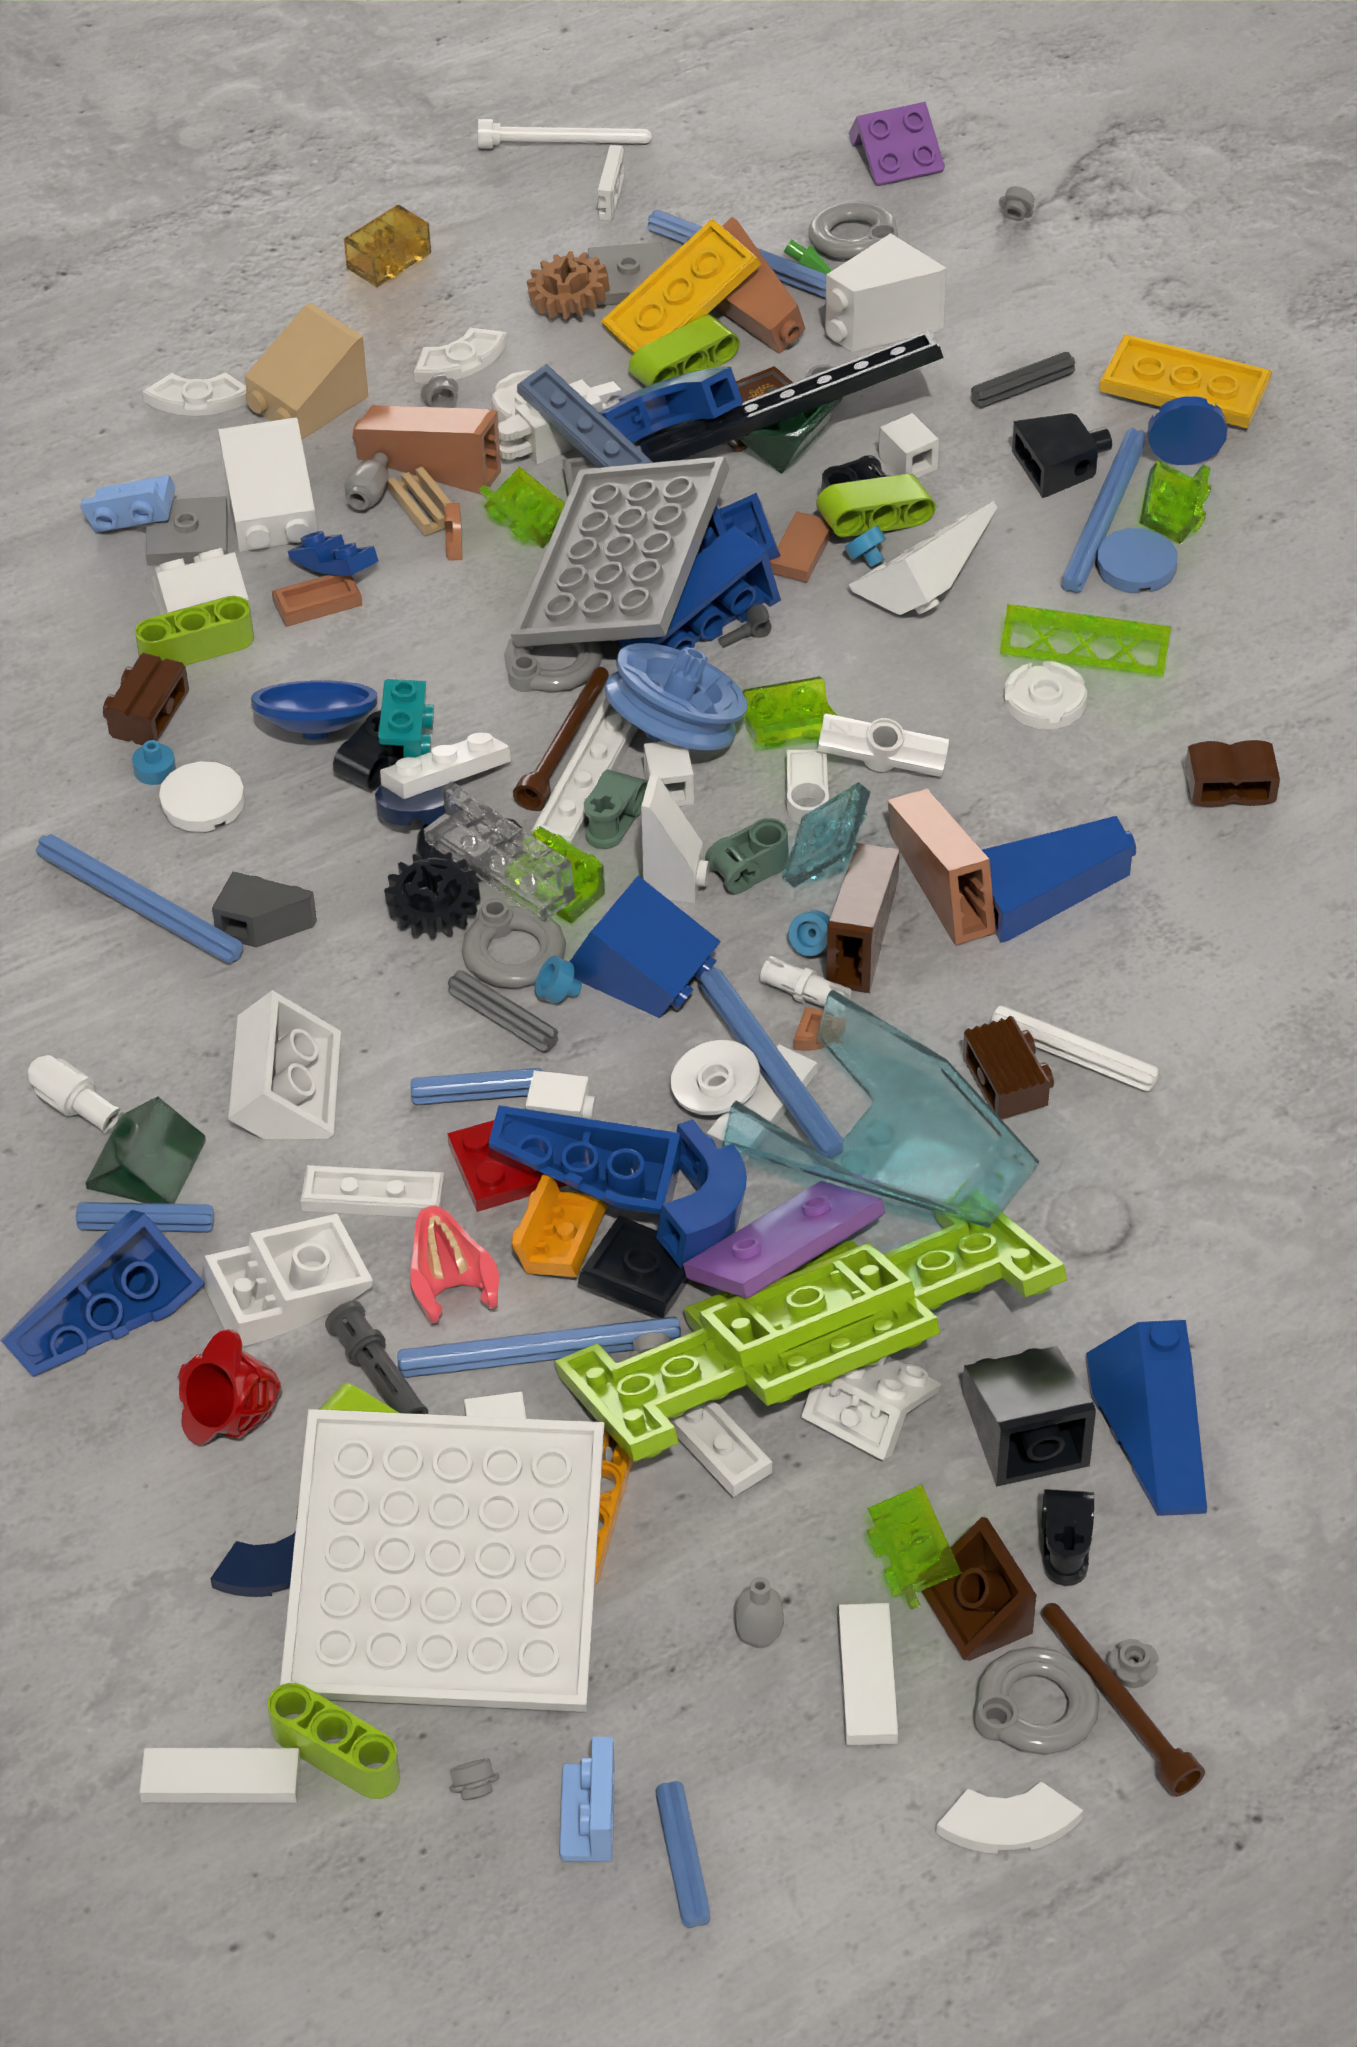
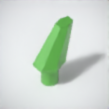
[784,239,831,274]

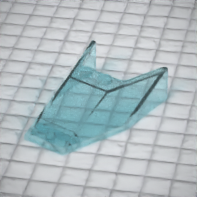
[722,989,1040,1228]

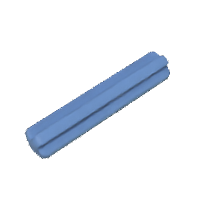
[410,1068,542,1105]
[76,1202,214,1232]
[656,1781,710,1928]

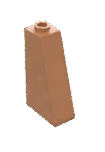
[715,217,806,354]
[352,405,501,495]
[887,788,996,945]

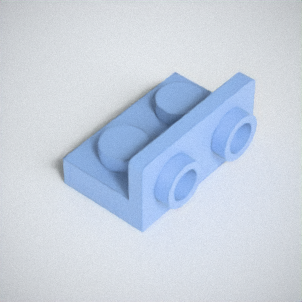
[80,475,175,533]
[560,1737,615,1862]

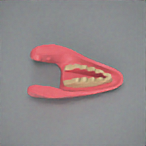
[410,1206,499,1324]

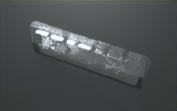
[423,782,575,922]

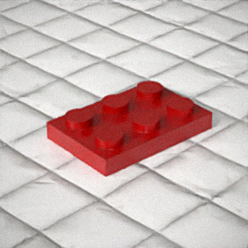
[447,1120,567,1212]

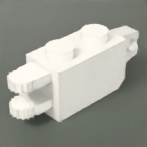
[498,379,622,464]

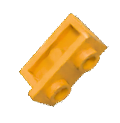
[512,1174,607,1277]

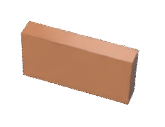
[770,511,833,582]
[272,575,362,627]

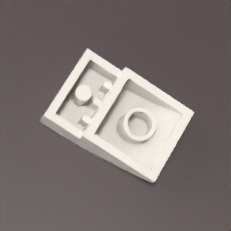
[201,1214,373,1347]

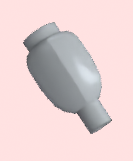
[344,452,389,510]
[736,1577,784,1648]

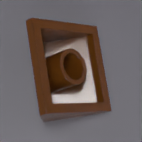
[916,1517,1037,1661]

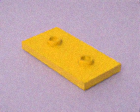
[601,218,761,354]
[1099,334,1272,429]

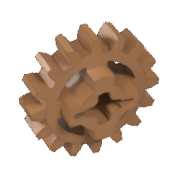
[527,251,610,319]

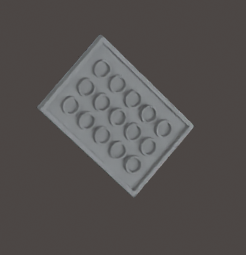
[511,456,730,647]

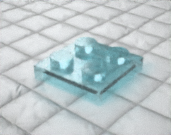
[782,782,871,888]

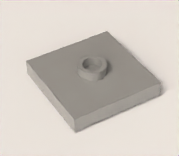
[588,242,665,306]
[146,496,228,565]

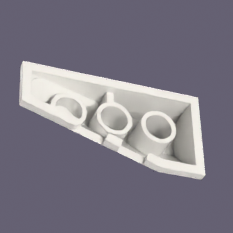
[849,501,997,615]

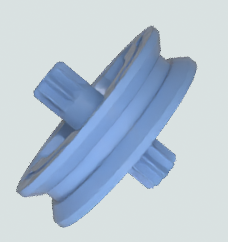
[605,643,748,751]

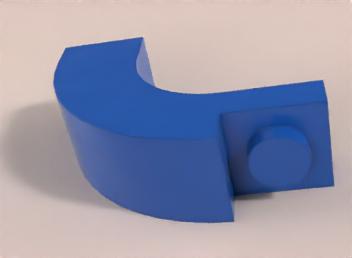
[599,367,743,443]
[656,1120,747,1268]

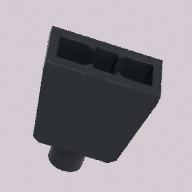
[1012,413,1112,498]

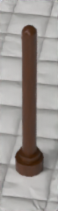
[513,667,609,811]
[1042,1603,1205,1797]

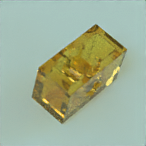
[344,204,431,287]

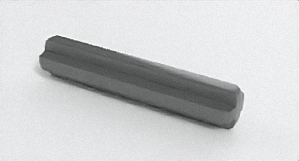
[971,352,1076,408]
[448,970,558,1052]

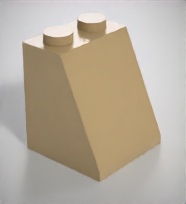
[245,302,369,440]

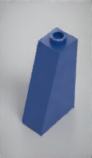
[982,816,1136,943]

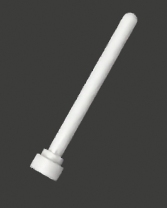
[478,119,652,149]

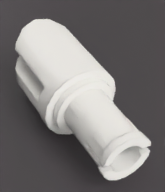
[28,1055,123,1134]

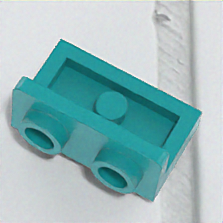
[378,679,434,758]

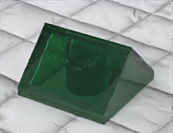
[738,398,843,474]
[85,1096,206,1204]

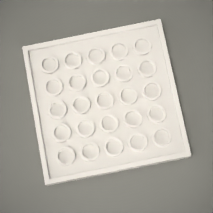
[280,1409,605,1712]

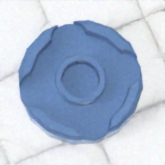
[1097,528,1177,593]

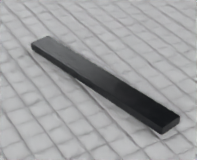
[638,330,944,463]

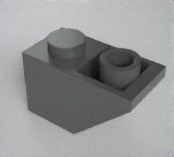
[212,871,317,948]

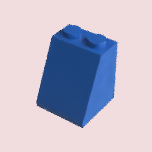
[569,875,721,1018]

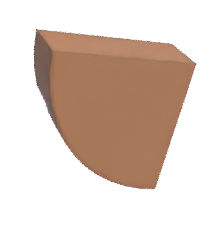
[444,503,463,560]
[793,1007,849,1051]

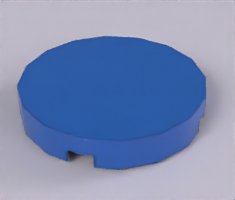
[1147,396,1228,465]

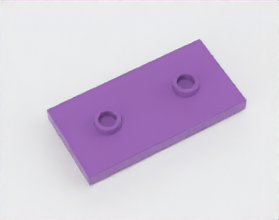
[683,1181,886,1299]

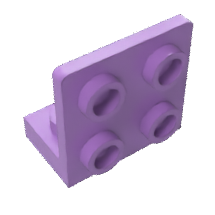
[849,102,945,186]

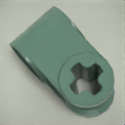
[584,769,648,849]
[705,818,789,894]

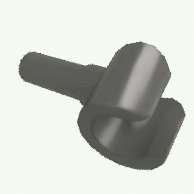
[718,604,772,647]

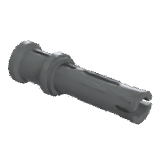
[325,1301,428,1414]

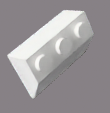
[228,990,341,1139]

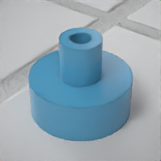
[844,525,886,568]
[132,740,176,785]
[788,910,830,956]
[535,956,582,1004]

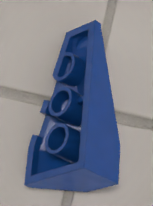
[489,1105,681,1214]
[0,1209,205,1376]
[1086,1320,1207,1516]

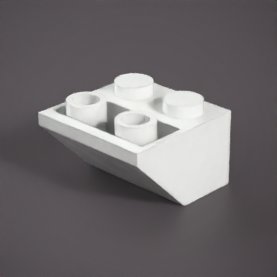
[147,548,249,614]

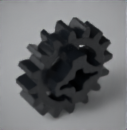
[384,850,481,939]

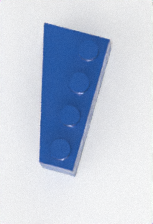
[617,525,781,650]

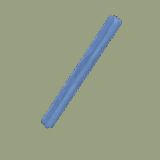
[648,210,826,299]
[1062,428,1147,593]
[36,834,243,963]
[700,967,844,1159]
[397,1316,681,1377]

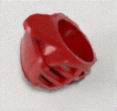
[177,1329,281,1446]

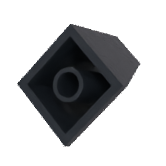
[962,1346,1096,1487]

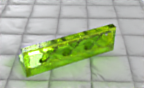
[1000,604,1173,677]

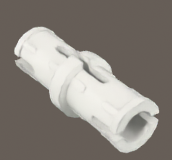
[760,956,851,1014]

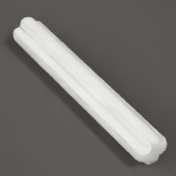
[991,1005,1159,1092]

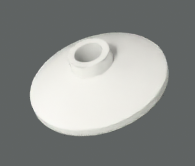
[671,1040,760,1115]

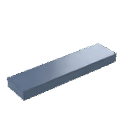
[517,363,653,468]

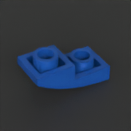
[287,531,379,576]

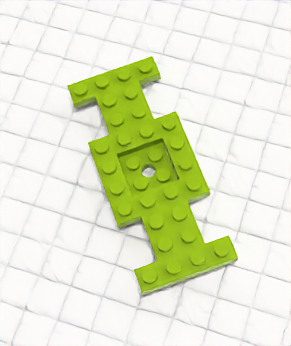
[555,1189,1067,1462]

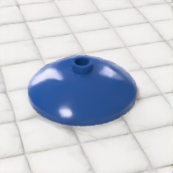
[251,680,378,740]

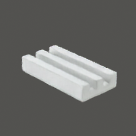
[598,145,625,221]

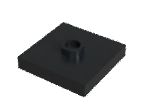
[578,1216,690,1318]

